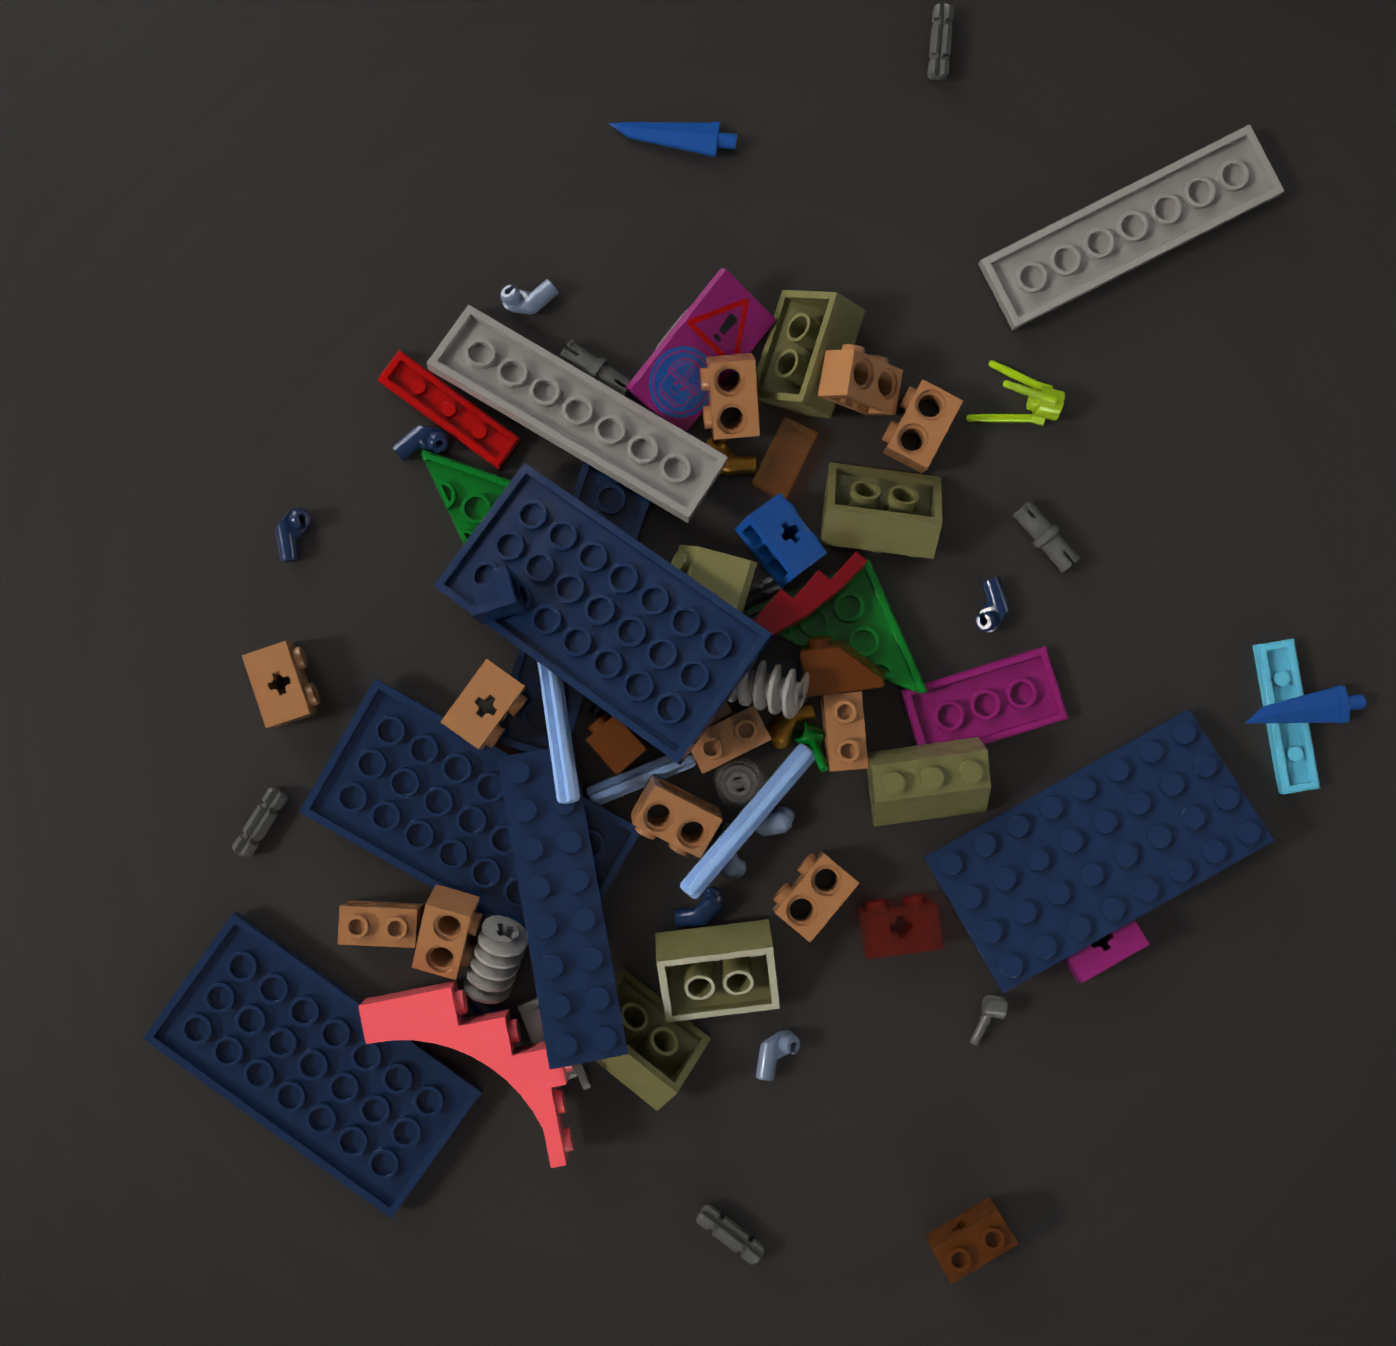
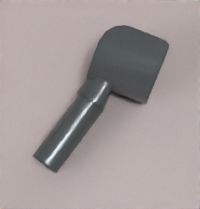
[970,995,1008,1046]

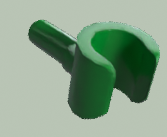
[794,721,829,772]

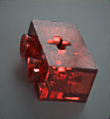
[857,894,943,959]

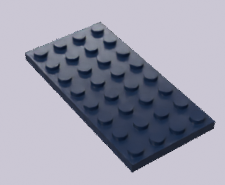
[434,463,773,765]
[299,678,639,930]
[924,709,1275,994]
[142,912,483,1219]

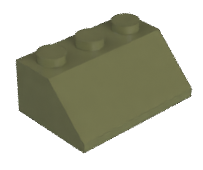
[756,290,865,418]
[820,462,943,559]
[671,544,757,613]
[867,737,991,827]
[655,919,780,1023]
[596,967,711,1111]

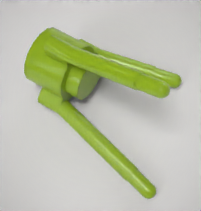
[966,360,1065,426]

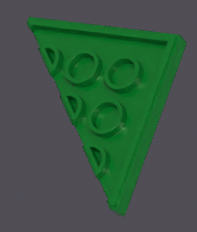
[421,450,511,545]
[743,558,927,695]

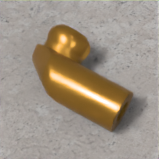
[706,436,756,475]
[768,701,816,749]

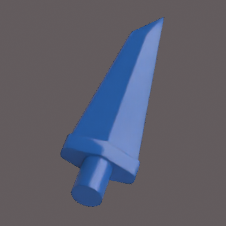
[608,122,738,157]
[1244,685,1366,724]

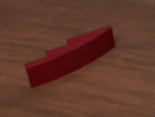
[753,551,867,640]

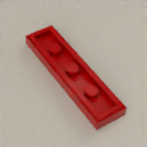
[377,350,522,471]

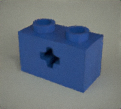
[735,492,827,589]

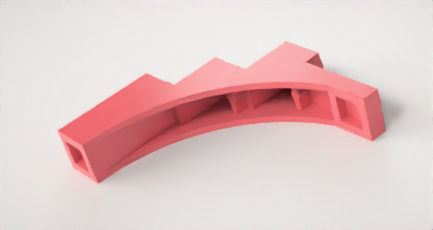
[358,980,574,1168]

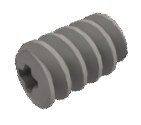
[727,660,809,719]
[463,915,528,1004]

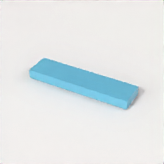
[1252,639,1320,794]

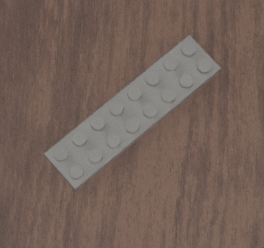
[978,124,1284,331]
[427,305,728,523]

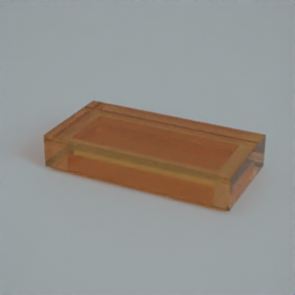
[751,417,818,498]

